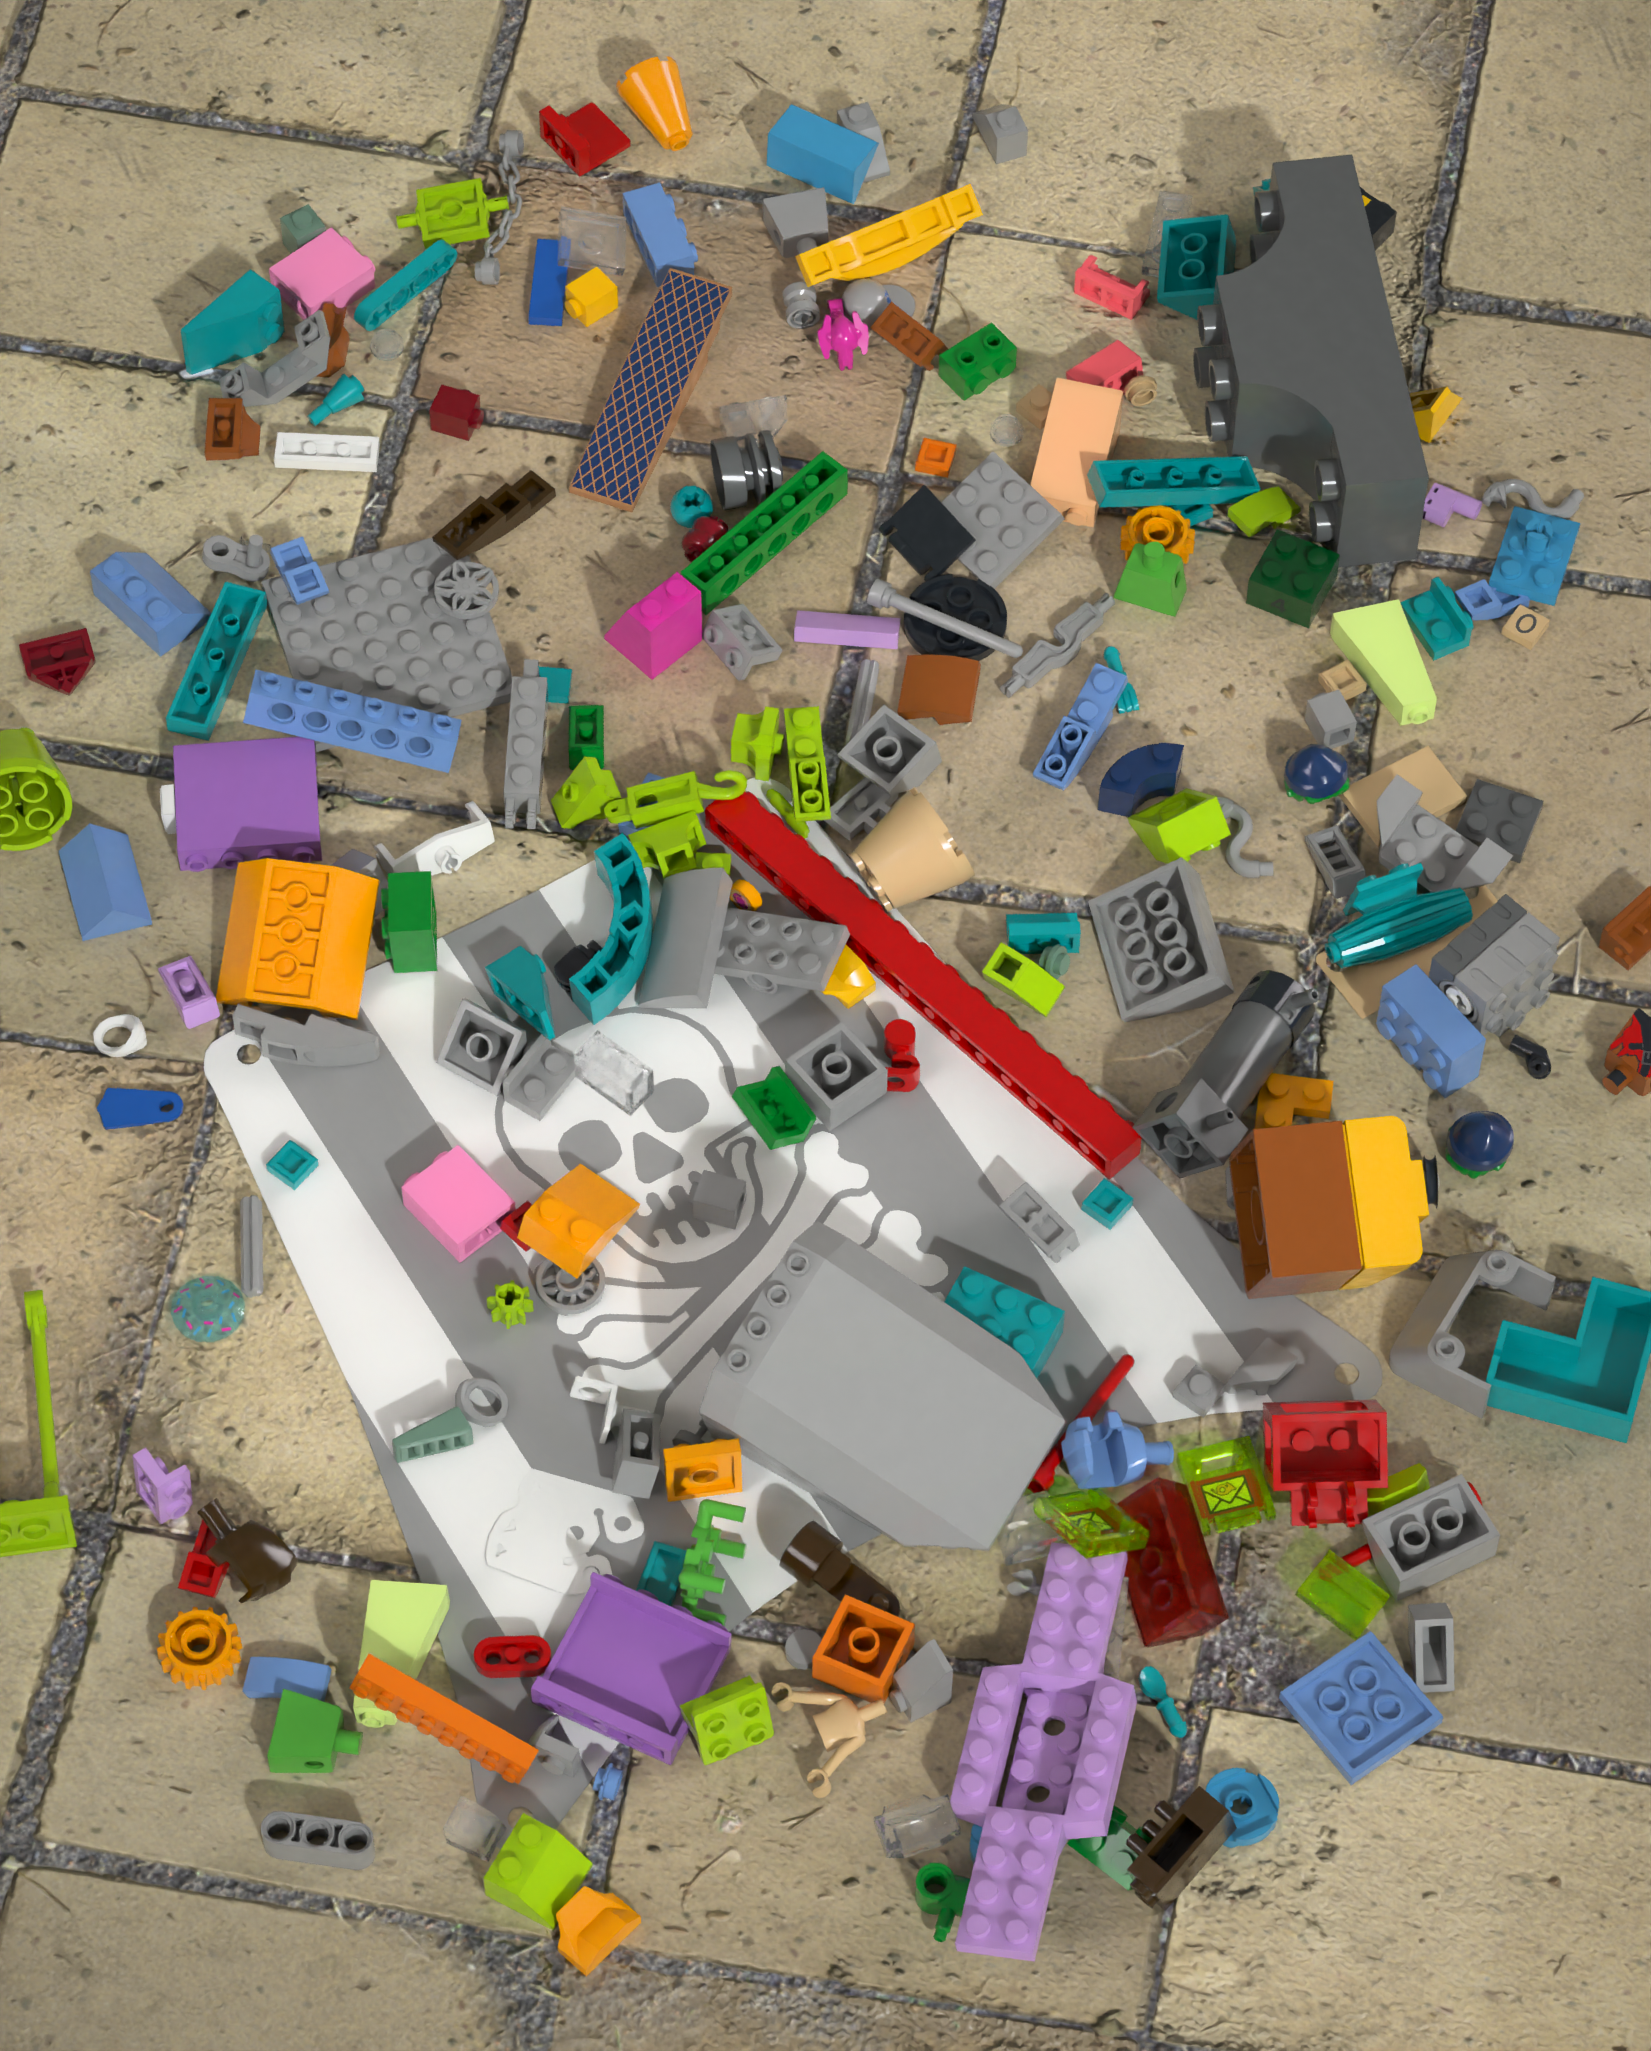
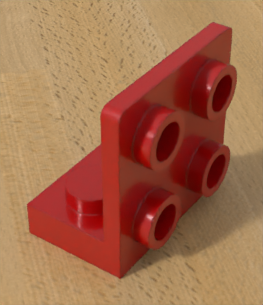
[539,102,631,177]

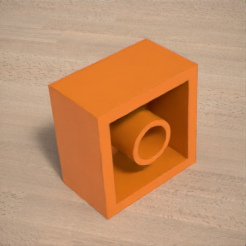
[812,1594,915,1703]

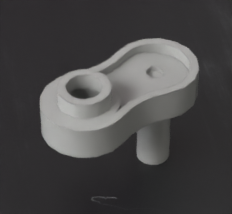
[202,535,270,582]

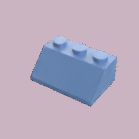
[90,552,211,657]

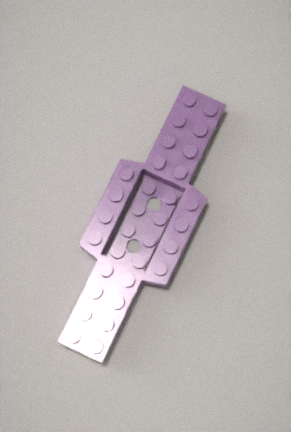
[950,1542,1137,1962]

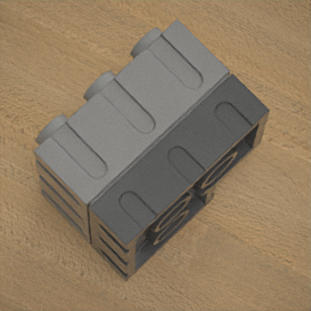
[1429,894,1560,1037]

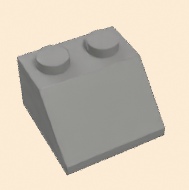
[838,705,942,795]

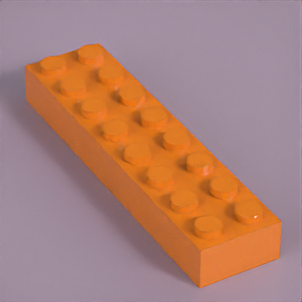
[350,1654,539,1784]

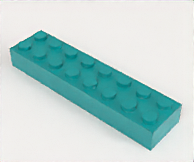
[1087,456,1260,508]
[166,582,268,741]

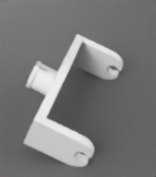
[374,801,495,876]

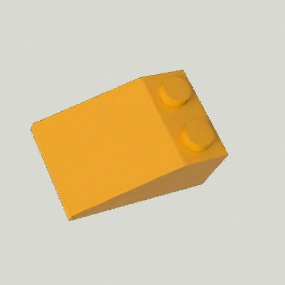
[517,1164,640,1279]

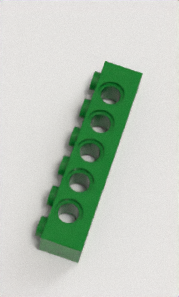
[681,451,848,615]

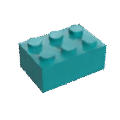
[944,1266,1065,1379]

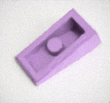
[158,956,220,1029]

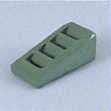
[392,1407,473,1463]

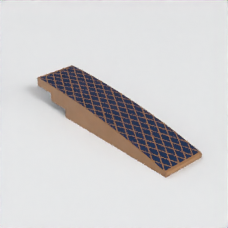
[569,268,732,512]

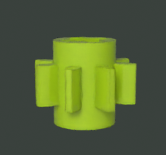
[487,1280,534,1329]

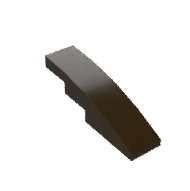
[432,470,556,560]

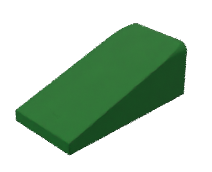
[568,705,604,770]

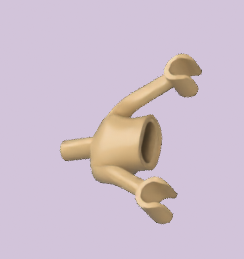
[771,1682,887,1798]

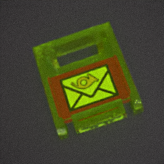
[1176,1436,1276,1537]
[1033,1488,1149,1559]

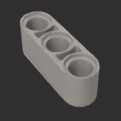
[261,1811,375,1870]

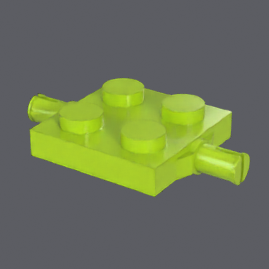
[396,178,509,249]

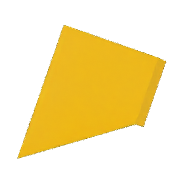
[1409,387,1463,443]

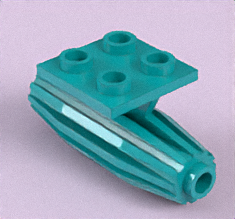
[1325,863,1473,968]

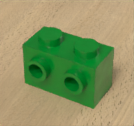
[938,322,1017,401]

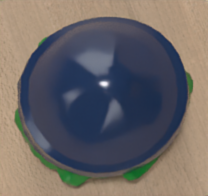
[1284,744,1350,804]
[1445,1111,1514,1179]

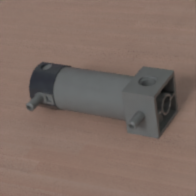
[1132,970,1319,1179]

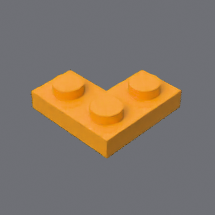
[1254,1073,1334,1129]

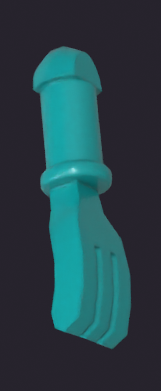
[1103,646,1139,714]

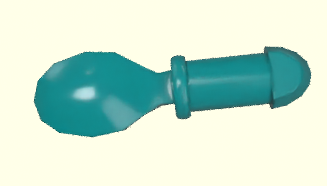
[1138,1666,1187,1738]

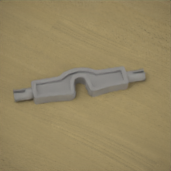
[1000,593,1115,698]

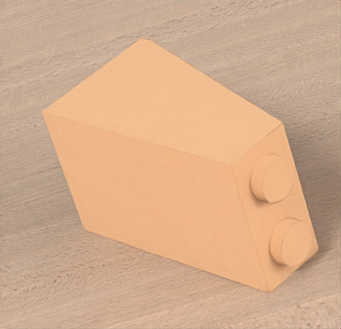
[1030,378,1123,527]

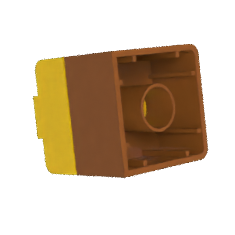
[1229,1116,1429,1299]

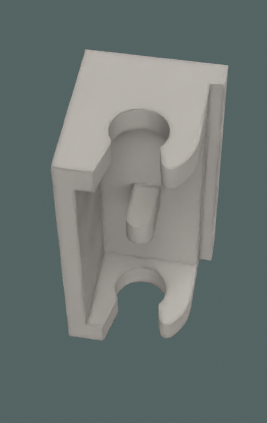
[999,1182,1080,1263]

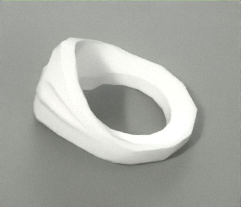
[93,1014,147,1057]

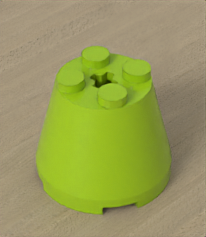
[0,728,72,851]

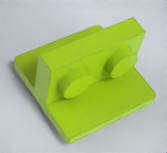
[680,1675,774,1765]

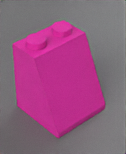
[604,572,702,680]

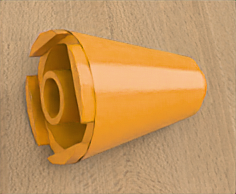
[616,56,693,151]

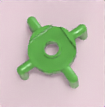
[678,1499,747,1627]

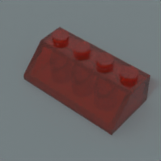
[1103,1477,1229,1648]

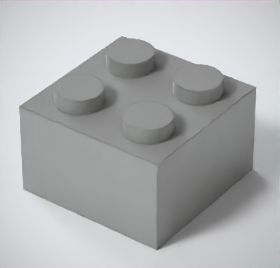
[785,1021,888,1131]

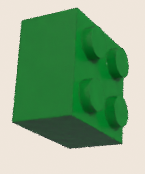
[381,871,438,973]

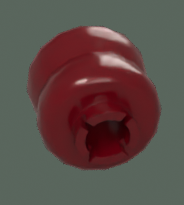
[681,516,728,563]

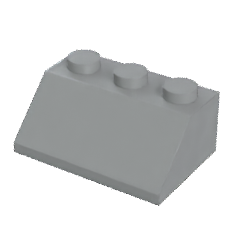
[1362,1474,1500,1602]

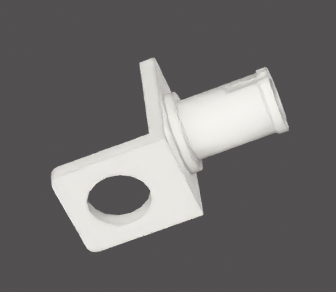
[570,1376,651,1444]

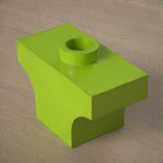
[551,757,622,829]
[628,810,706,879]

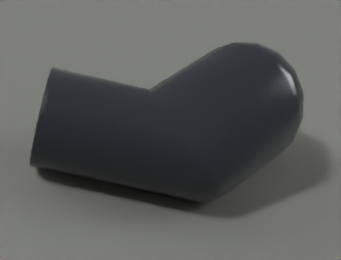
[1509,1034,1551,1079]

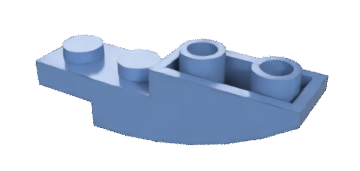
[1032,663,1128,791]

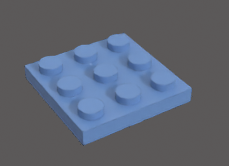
[1279,1631,1443,1785]

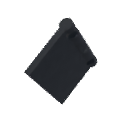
[879,485,976,581]

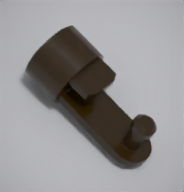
[779,1521,900,1617]

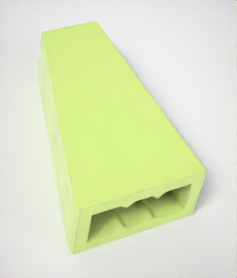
[1330,599,1437,726]
[353,1580,450,1728]

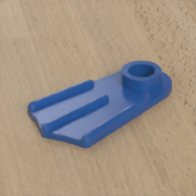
[97,1088,184,1130]

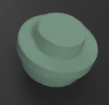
[1039,945,1070,980]

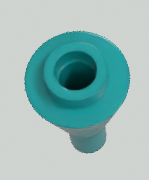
[307,374,365,426]

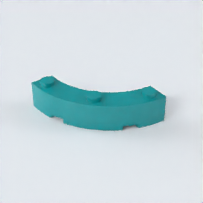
[569,833,653,1025]

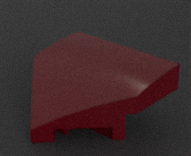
[19,628,95,696]

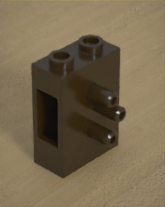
[1126,1786,1237,1911]

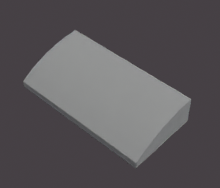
[638,868,733,1008]

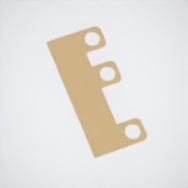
[1316,885,1498,1019]

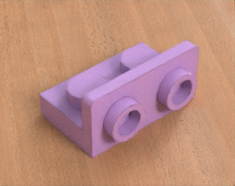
[133,1447,193,1524]

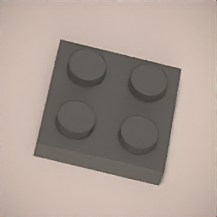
[1456,779,1544,863]

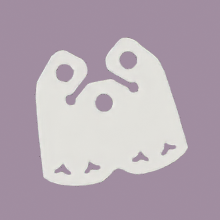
[485,1468,644,1595]

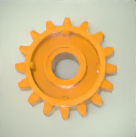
[1120,505,1195,564]
[157,1606,242,1690]

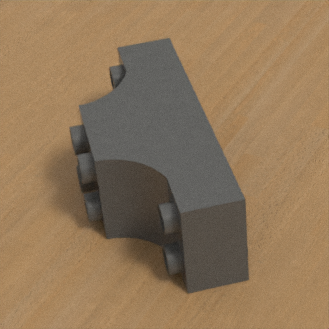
[1193,154,1429,567]

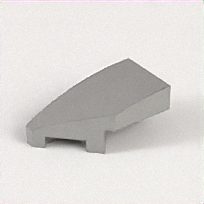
[1224,1337,1298,1396]

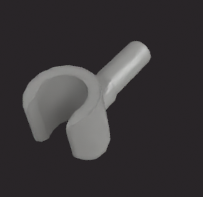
[1007,1569,1041,1596]

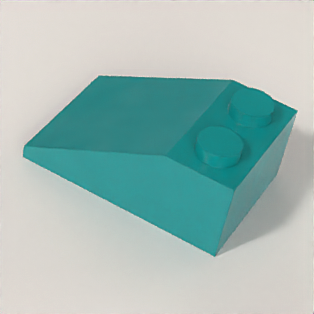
[181,269,285,375]

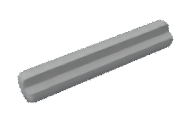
[845,659,879,746]
[240,1195,263,1298]

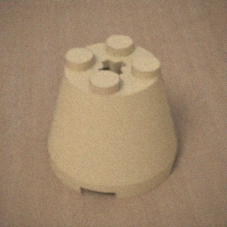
[849,787,975,912]

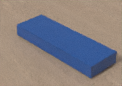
[528,239,571,326]

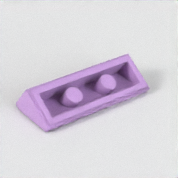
[794,610,901,649]

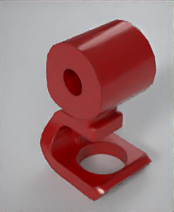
[884,1019,920,1092]

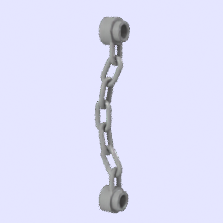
[475,130,524,285]

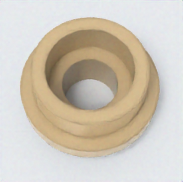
[1124,375,1157,406]

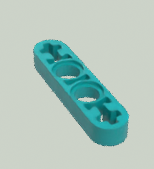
[354,240,458,331]

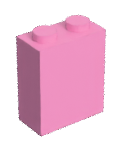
[269,227,375,320]
[401,1145,516,1263]

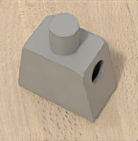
[763,187,828,258]

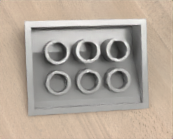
[1088,857,1235,1022]

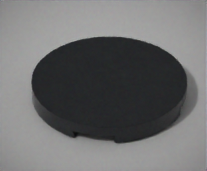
[904,574,1007,661]

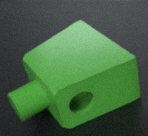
[1114,542,1187,617]
[267,1689,363,1773]

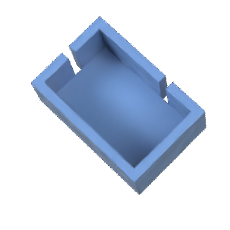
[1376,964,1486,1098]

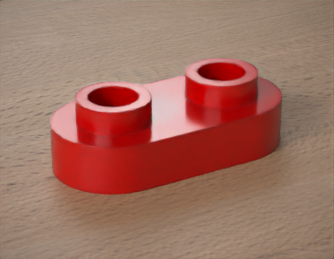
[474,1635,551,1678]

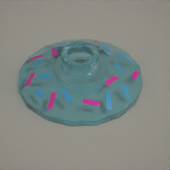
[171,1276,245,1342]

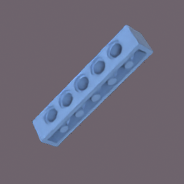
[243,669,462,773]

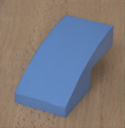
[270,537,329,605]
[1454,579,1530,620]
[242,1657,332,1702]

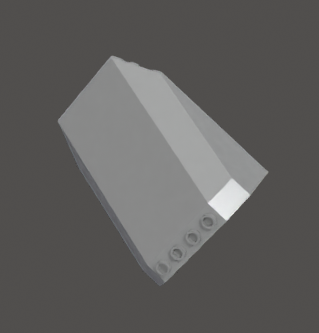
[699,1221,1066,1551]

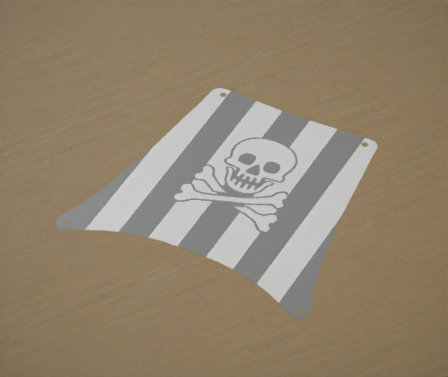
[204,777,1382,1849]

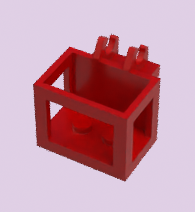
[1263,1399,1388,1528]

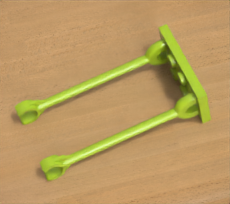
[0,1289,77,1557]

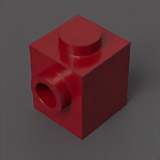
[429,384,484,441]

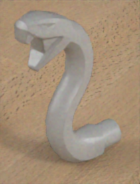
[1481,479,1584,520]
[1217,797,1273,878]

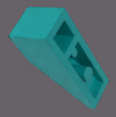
[485,946,555,1041]

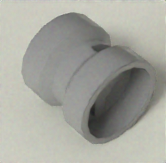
[783,282,820,329]

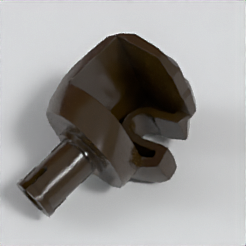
[197,1498,297,1603]

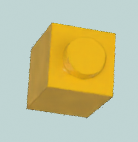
[564,267,618,327]

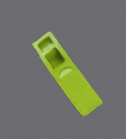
[784,706,831,822]

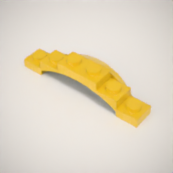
[795,184,983,287]

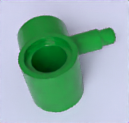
[915,1863,970,1942]

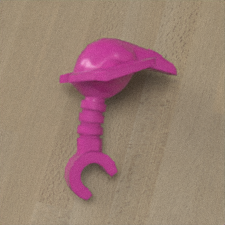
[817,298,869,371]

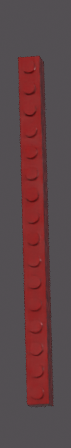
[705,784,1142,1180]

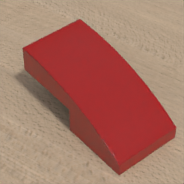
[178,1519,230,1598]

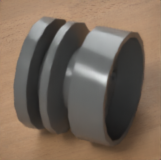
[710,430,783,511]

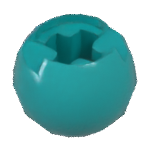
[670,486,713,528]

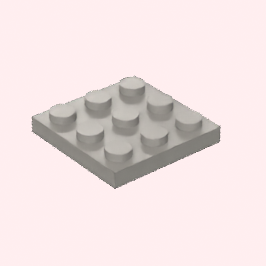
[942,452,1065,589]

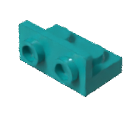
[1400,577,1473,661]

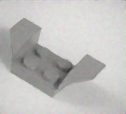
[1377,775,1513,894]

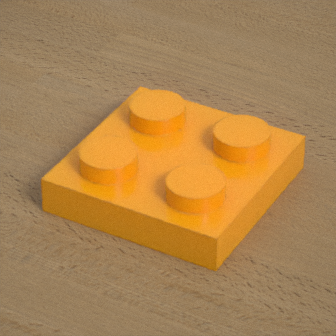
[663,1438,742,1502]

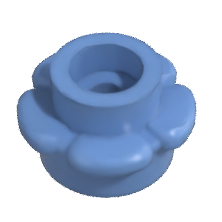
[593,1763,623,1801]

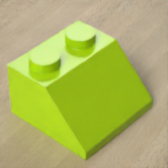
[1128,788,1231,864]
[484,1813,593,1931]

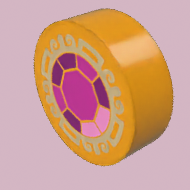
[730,879,762,912]

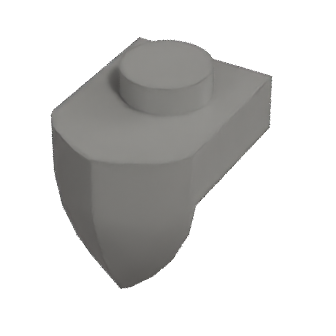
[527,1714,580,1778]

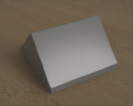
[436,998,527,1096]

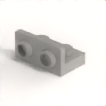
[702,604,782,681]
[502,1034,581,1121]

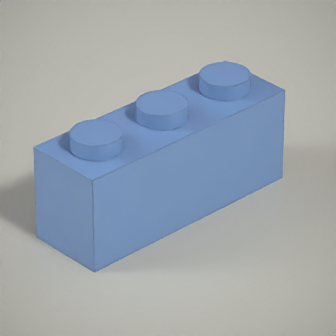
[623,182,698,287]

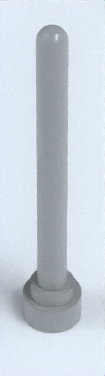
[867,578,1023,658]

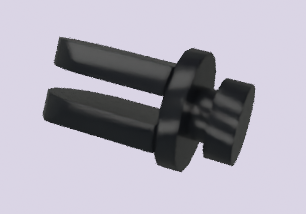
[554,940,603,992]

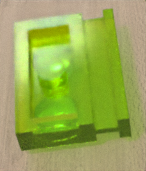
[1295,1549,1391,1641]

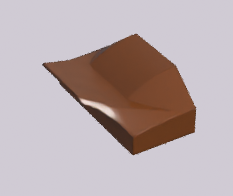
[316,303,350,378]
[205,398,261,461]

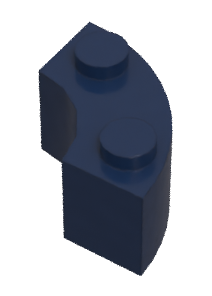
[1098,743,1184,817]

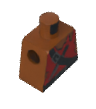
[1602,1008,1651,1096]

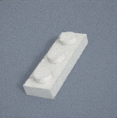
[274,432,380,472]

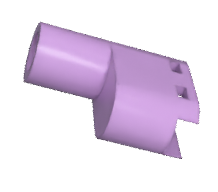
[1422,482,1483,527]

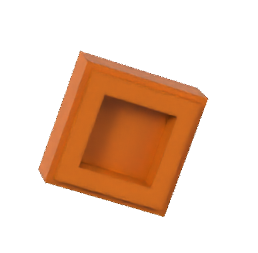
[915,438,957,478]

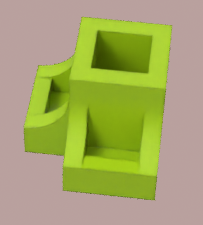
[731,706,784,781]

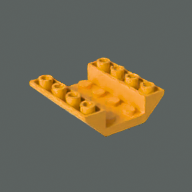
[216,858,380,1020]

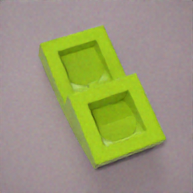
[1227,486,1301,538]

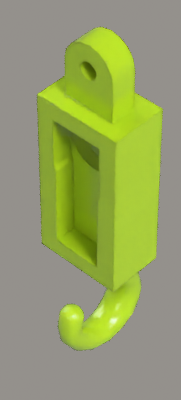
[604,770,747,829]

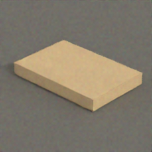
[1339,746,1467,847]

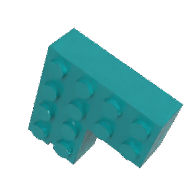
[1485,1277,1651,1443]

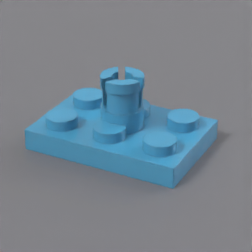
[1489,506,1580,606]

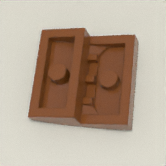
[897,655,981,725]

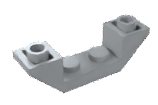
[219,310,330,407]

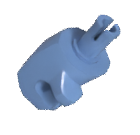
[1061,1410,1174,1489]

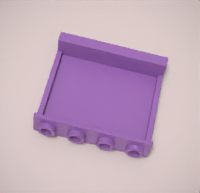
[173,736,322,872]
[531,1572,732,1765]

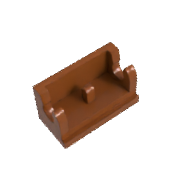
[870,302,948,371]
[1599,886,1651,971]

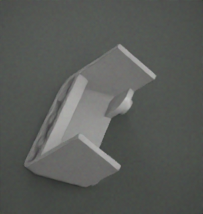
[1389,1250,1556,1419]

